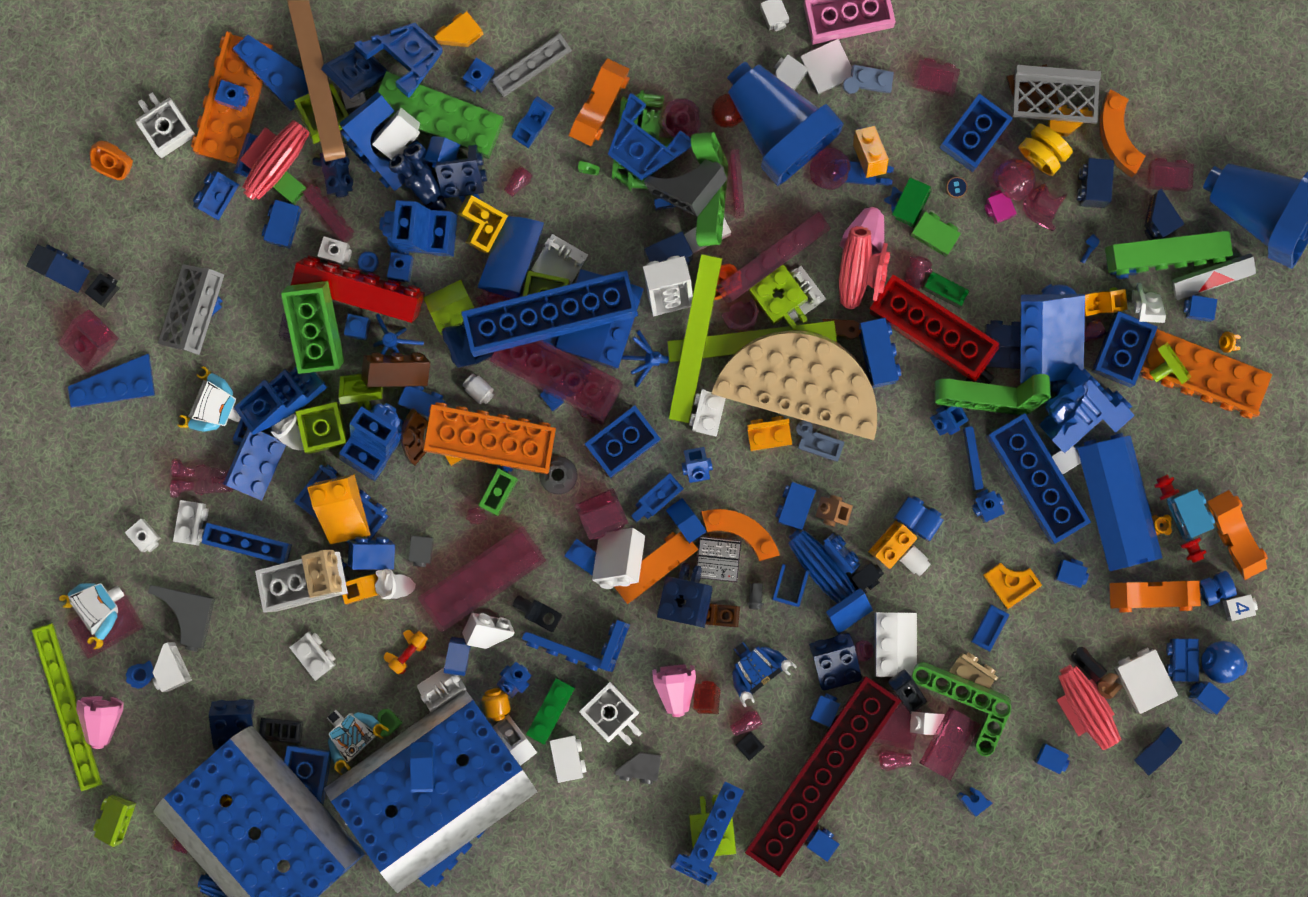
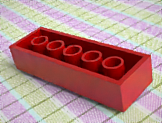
[291,255,425,323]
[869,274,999,382]

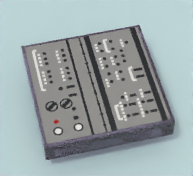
[696,536,742,583]

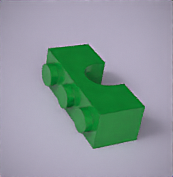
[526,678,575,745]

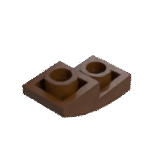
[705,604,740,627]

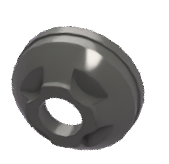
[539,456,578,495]

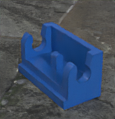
[956,787,993,817]

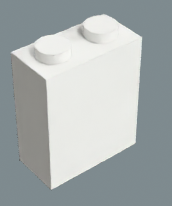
[592,528,645,589]
[1114,647,1178,714]

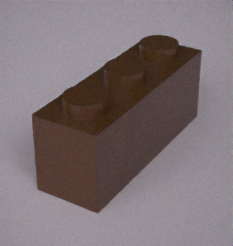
[361,352,430,387]

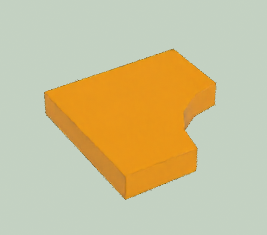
[983,563,1042,609]

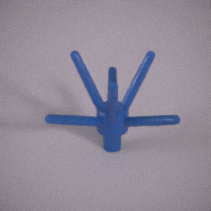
[373,314,424,355]
[621,330,669,387]

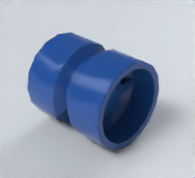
[1200,570,1237,607]

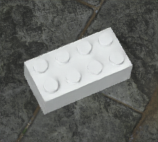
[643,256,693,317]
[255,552,348,612]

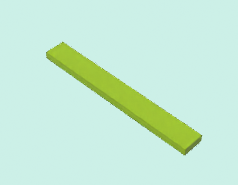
[669,254,723,423]
[667,321,837,362]
[32,623,103,792]

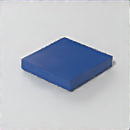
[826,588,873,634]

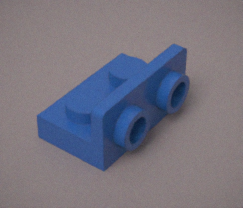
[193,171,239,221]

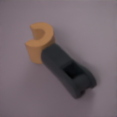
[1071,647,1123,699]

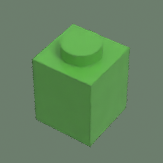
[273,171,307,205]

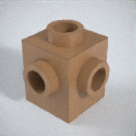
[815,495,853,527]

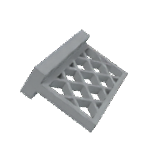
[1013,65,1101,124]
[158,264,224,355]

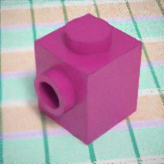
[984,190,1017,224]

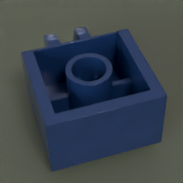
[657,563,713,628]

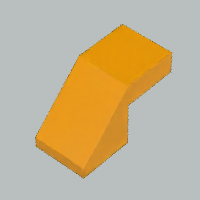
[1085,289,1128,316]

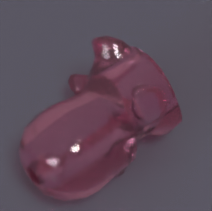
[903,255,933,290]

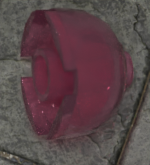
[658,98,701,139]
[993,158,1036,201]

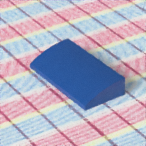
[478,216,544,299]

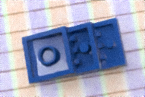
[234,366,327,435]

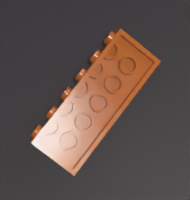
[191,31,273,165]
[1140,329,1272,419]
[423,402,556,474]

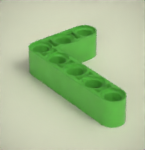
[691,132,728,247]
[935,374,1051,415]
[912,662,1011,756]

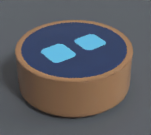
[946,177,968,199]

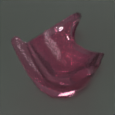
[1023,183,1067,231]

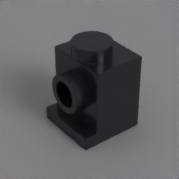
[84,273,120,308]
[850,563,884,594]

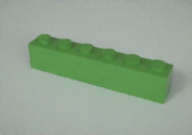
[1105,231,1233,275]

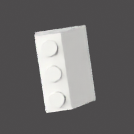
[874,612,917,677]

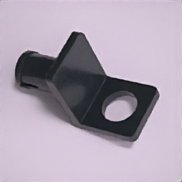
[513,595,562,632]

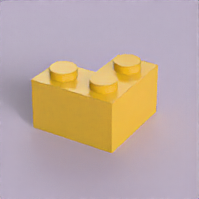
[457,195,508,253]

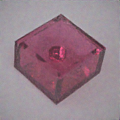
[575,488,628,540]

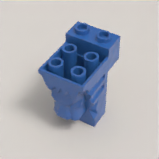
[379,200,458,257]
[1039,366,1135,453]
[339,403,404,482]

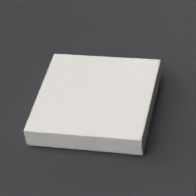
[800,39,852,94]

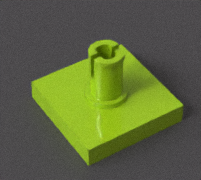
[1150,342,1191,384]
[339,374,383,411]

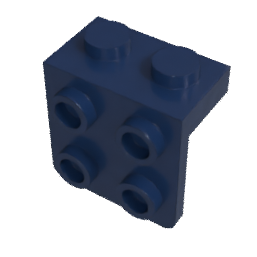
[435,145,488,198]
[442,324,497,368]
[809,633,862,691]
[208,699,255,751]

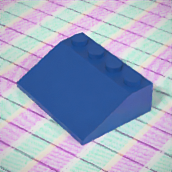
[555,269,644,369]
[1020,294,1085,383]

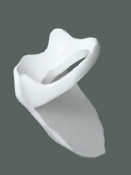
[271,414,304,450]
[375,569,416,599]

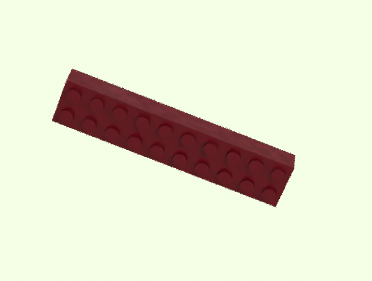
[744,676,901,877]

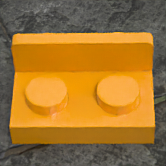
[747,416,792,451]
[868,520,917,569]

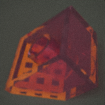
[59,309,119,373]

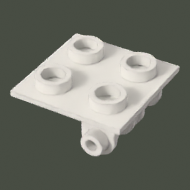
[531,234,588,284]
[773,266,826,322]
[417,668,466,712]

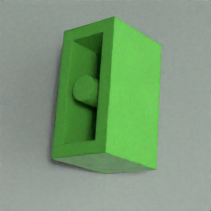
[910,212,961,257]
[478,468,518,517]

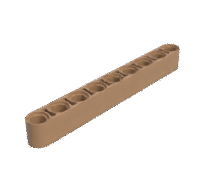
[287,0,346,162]

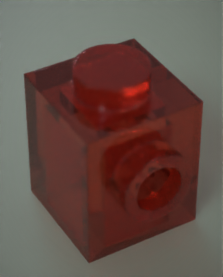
[693,681,721,714]

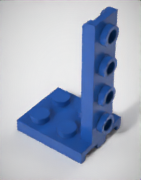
[522,620,630,672]
[670,782,744,886]

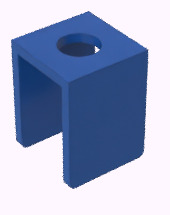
[772,564,809,607]

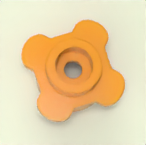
[1152,514,1172,536]

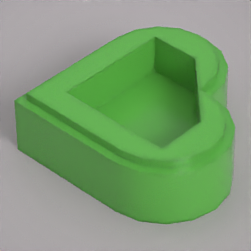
[377,709,403,737]

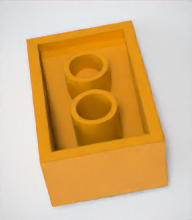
[307,474,371,544]

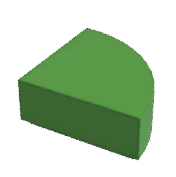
[578,161,600,176]

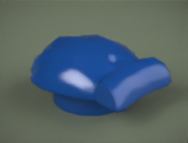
[126,660,154,689]

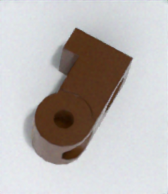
[822,319,861,340]

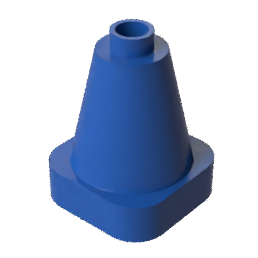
[727,62,844,186]
[1203,163,1308,269]

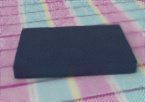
[321,47,389,99]

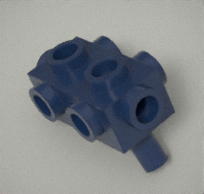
[313,151,353,198]

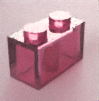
[912,58,960,97]
[1147,158,1194,192]

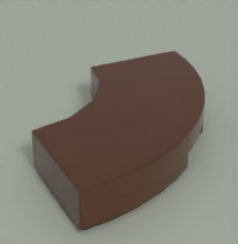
[401,408,428,466]

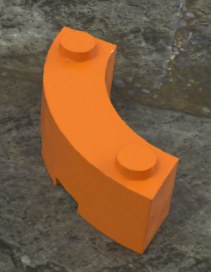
[569,58,630,146]
[1099,89,1146,178]
[1207,490,1268,580]
[701,509,780,561]
[614,532,699,604]
[1109,581,1201,613]

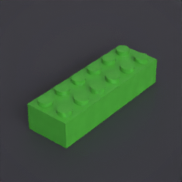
[378,71,504,159]

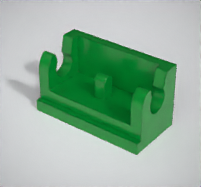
[892,177,932,228]
[922,271,969,309]

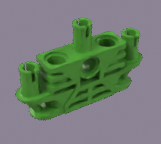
[612,89,673,191]

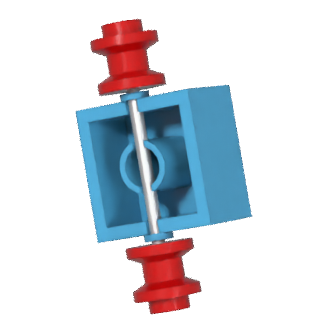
[1154,474,1215,563]

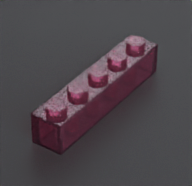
[302,184,354,243]

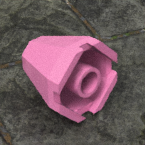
[839,207,884,255]
[652,664,696,717]
[76,696,124,749]

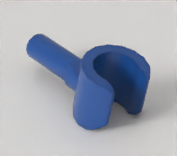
[1080,234,1100,264]

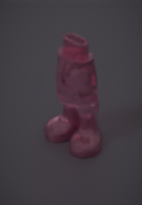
[170,458,235,498]

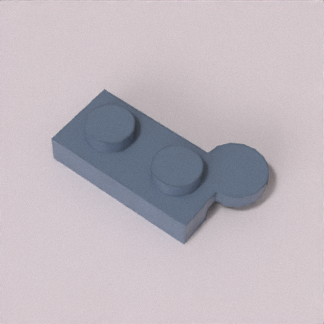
[843,65,894,94]
[796,420,844,462]

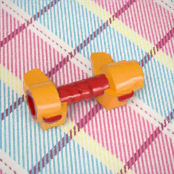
[384,630,429,675]

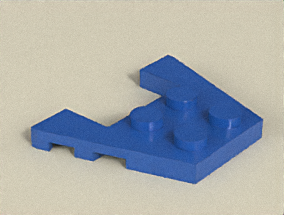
[354,23,443,98]
[608,93,692,181]

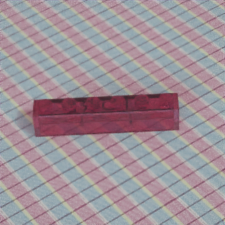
[717,212,831,303]

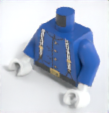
[732,642,796,707]

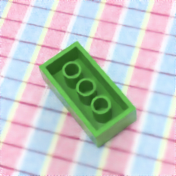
[281,281,344,374]

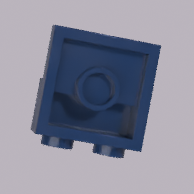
[984,320,1020,369]

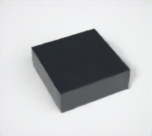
[735,731,765,761]

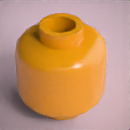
[481,688,511,721]

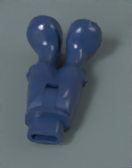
[389,144,447,211]

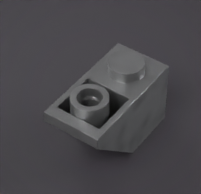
[615,752,661,785]

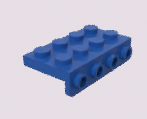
[294,464,389,544]

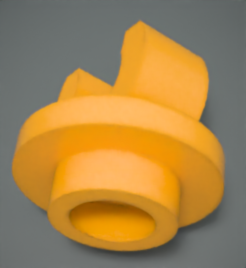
[1219,332,1241,353]

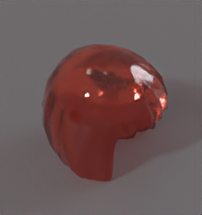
[711,93,743,128]

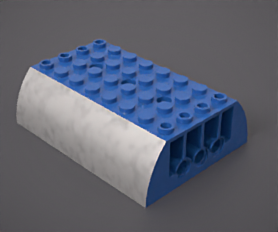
[324,690,537,893]
[154,726,365,897]

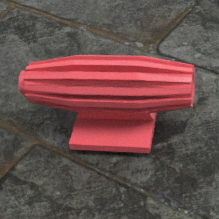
[240,120,310,200]
[839,226,891,309]
[1056,664,1121,750]

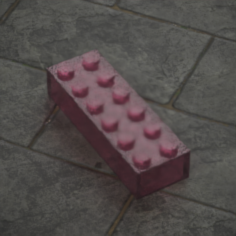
[490,340,623,422]
[418,526,547,633]

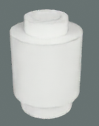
[462,374,494,404]
[900,545,931,576]

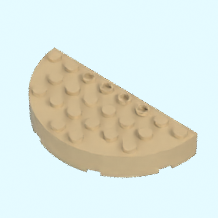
[711,330,877,440]

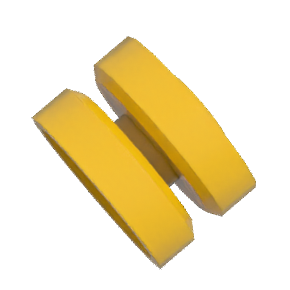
[1018,123,1073,176]

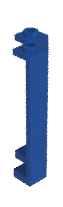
[1077,433,1163,571]

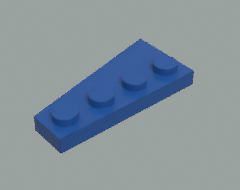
[232,35,309,112]
[68,354,155,408]

